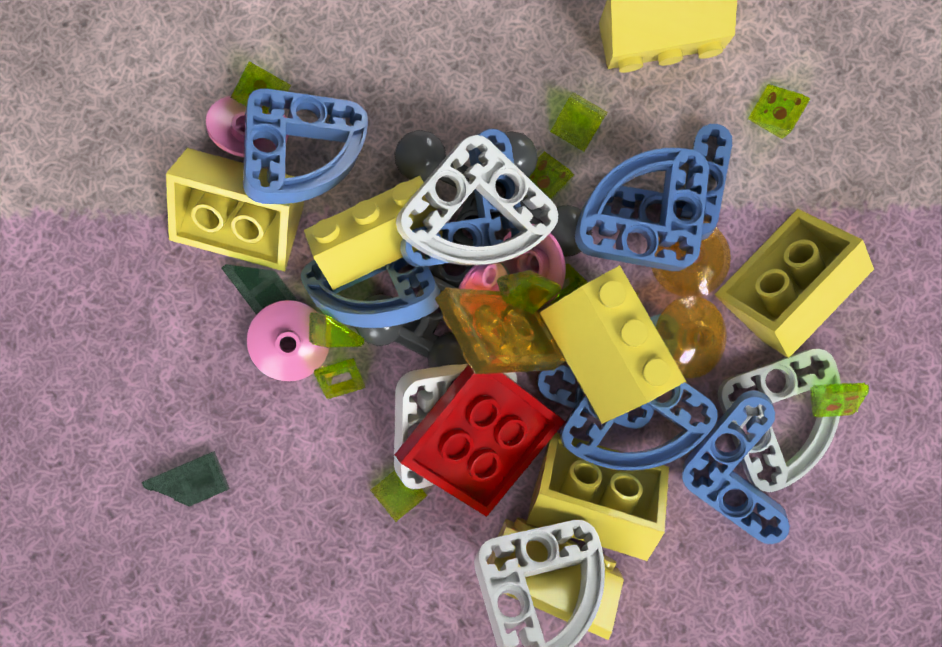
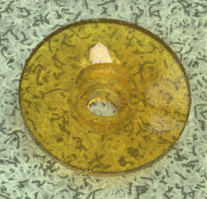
[651,218,731,298]
[656,296,727,378]

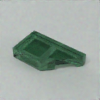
[221,264,298,315]
[141,451,230,507]

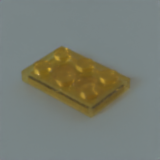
[435,288,566,374]

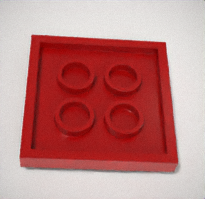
[394,353,565,517]

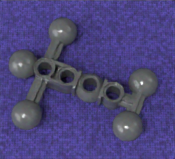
[355,130,592,385]

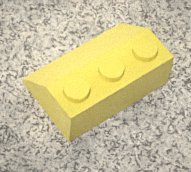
[599,0,737,73]
[166,148,304,272]
[304,176,443,290]
[714,209,874,358]
[539,265,686,424]
[526,432,669,561]
[487,517,624,640]

